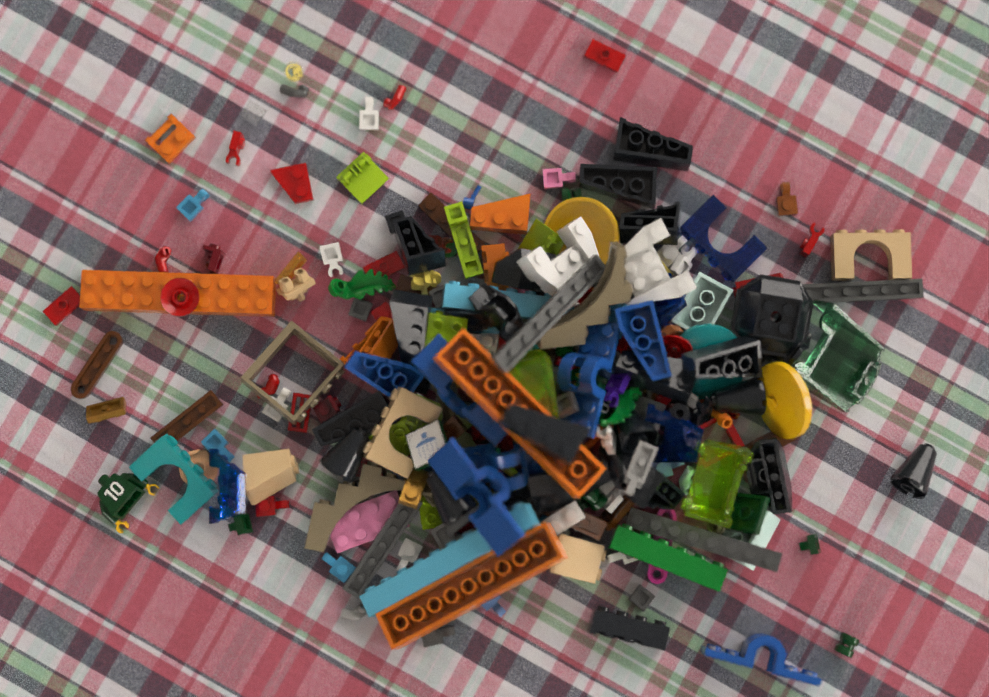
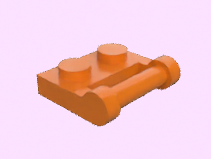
[145,113,196,164]

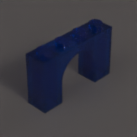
[679,195,768,283]

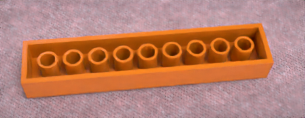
[79,270,276,317]
[432,328,606,499]
[375,522,568,650]

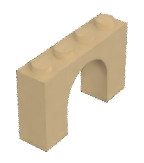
[830,229,912,281]
[363,387,443,479]

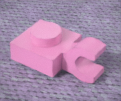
[543,168,576,189]

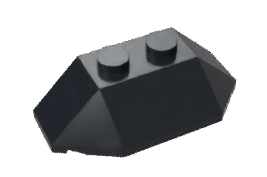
[491,248,556,293]
[743,437,792,514]

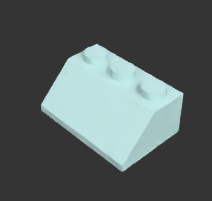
[671,272,733,331]
[722,510,781,570]

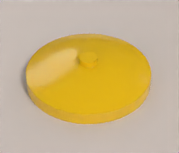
[544,197,619,264]
[758,361,812,439]

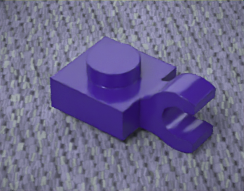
[604,374,631,408]

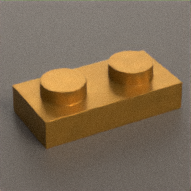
[86,397,126,424]
[398,467,429,509]

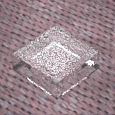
[240,100,267,126]

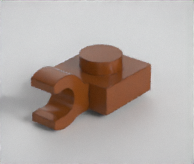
[776,182,798,216]

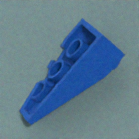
[614,300,672,381]
[344,351,424,397]

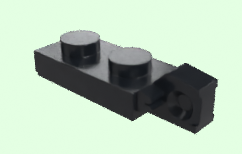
[444,309,493,332]

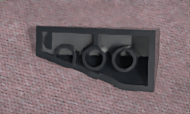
[528,461,611,513]

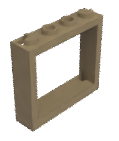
[241,320,345,425]

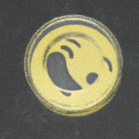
[284,62,304,82]

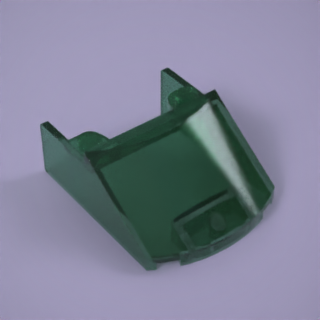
[790,299,885,413]

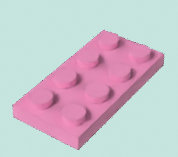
[330,490,410,554]

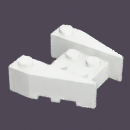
[516,217,601,308]
[624,218,697,305]

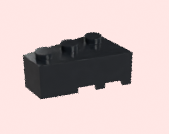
[619,201,681,245]
[393,216,446,276]
[625,466,685,510]

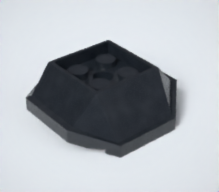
[730,274,814,357]

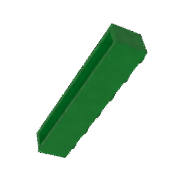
[608,523,728,592]

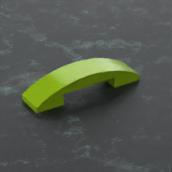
[444,201,484,279]

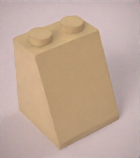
[242,449,299,505]
[549,534,607,584]

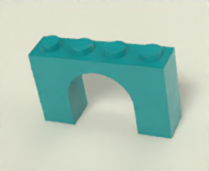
[129,434,219,525]

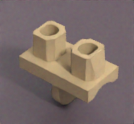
[276,268,316,302]

